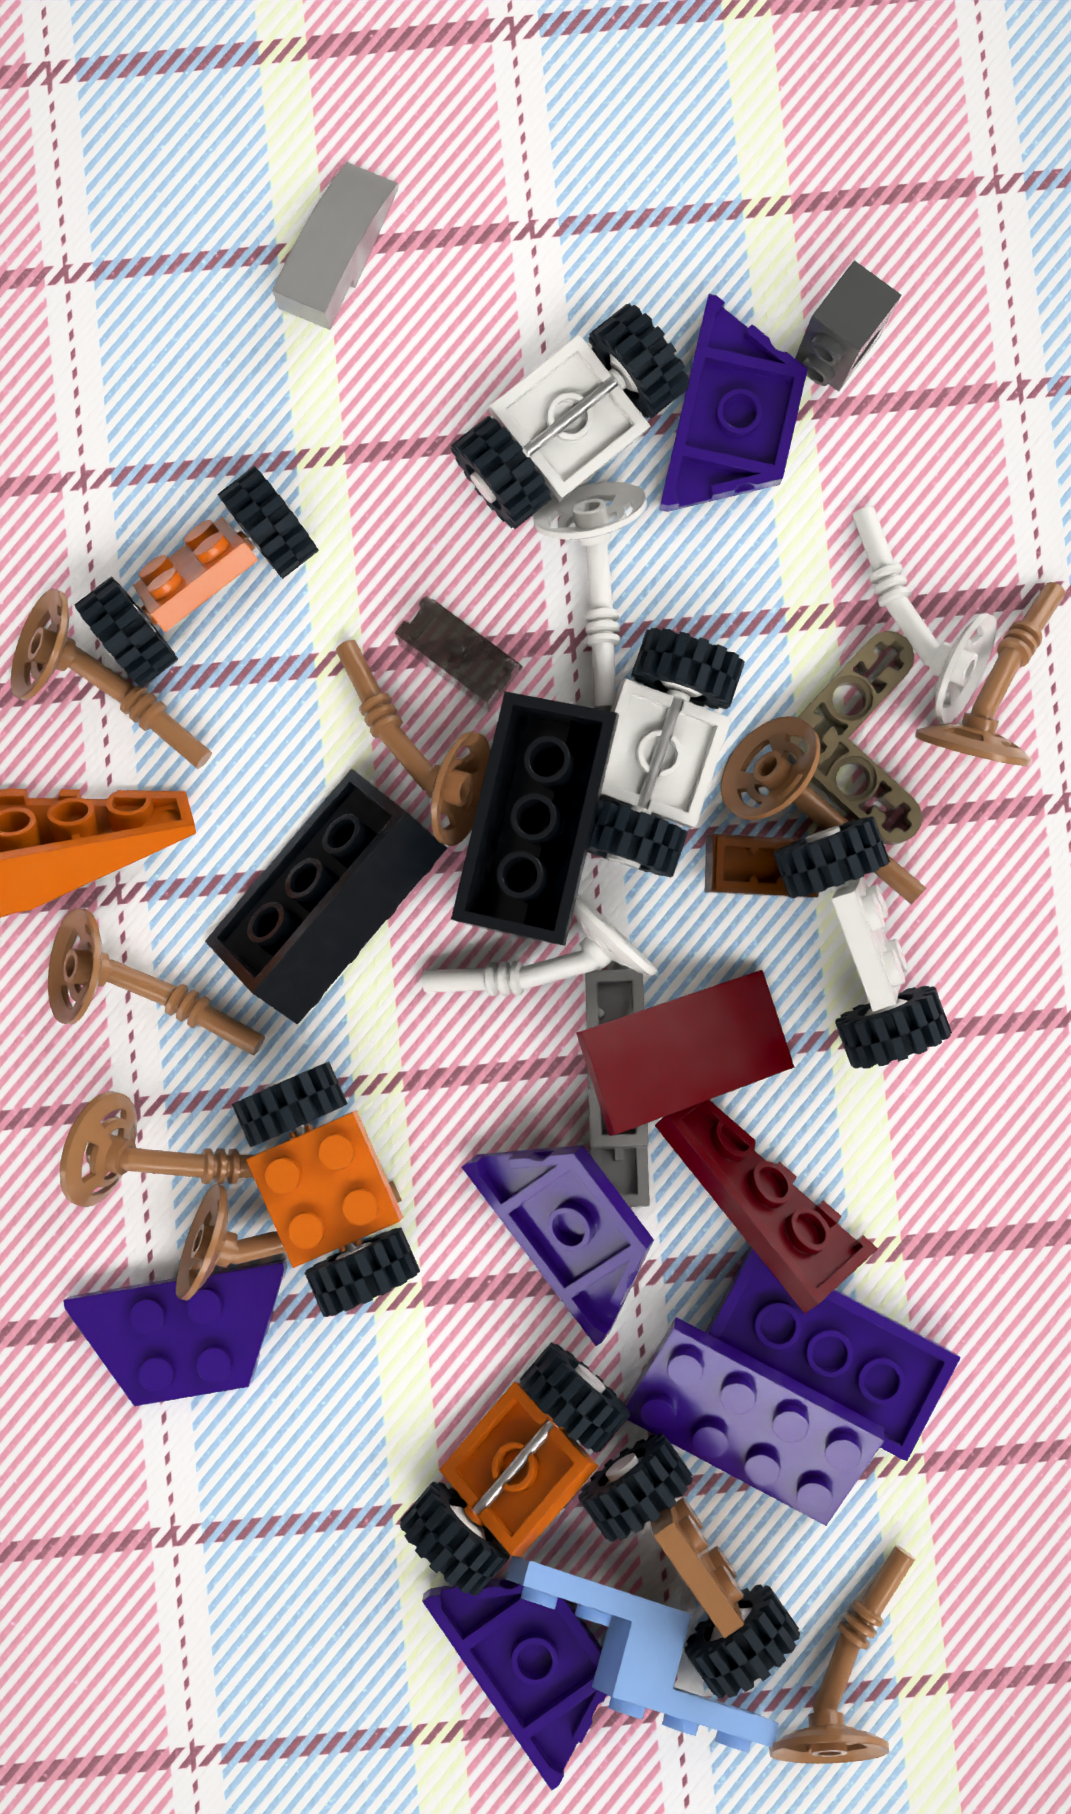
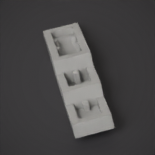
[585,969,650,1207]

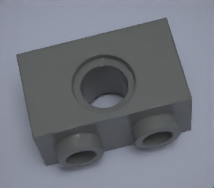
[795,260,902,392]

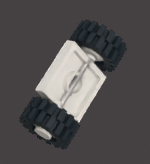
[451,303,689,529]
[587,628,745,878]
[773,816,952,1069]

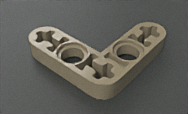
[787,631,922,845]

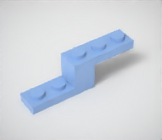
[505,1556,779,1753]

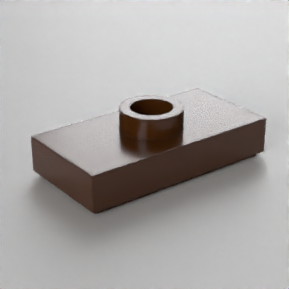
[704,834,819,898]

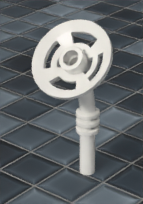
[533,482,647,711]
[853,506,997,724]
[422,894,658,996]

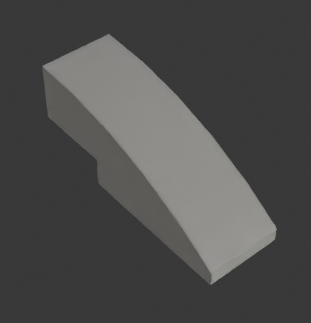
[272,162,399,330]

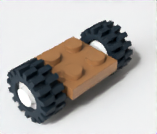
[578,1433,800,1699]

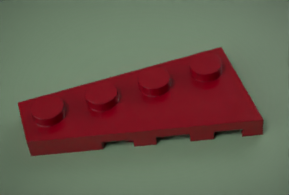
[654,1100,879,1313]

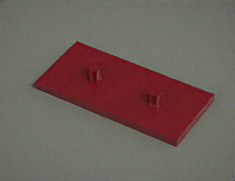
[576,970,795,1136]

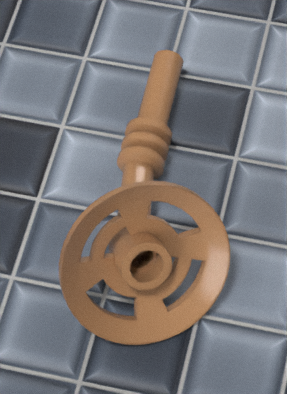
[915,582,1065,767]
[11,589,212,769]
[336,640,491,846]
[721,716,926,905]
[48,908,265,1056]
[60,1091,254,1207]
[176,1180,402,1301]
[769,1545,916,1764]

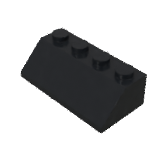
[451,691,619,946]
[205,769,447,1025]

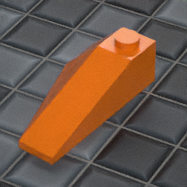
[0,788,196,918]

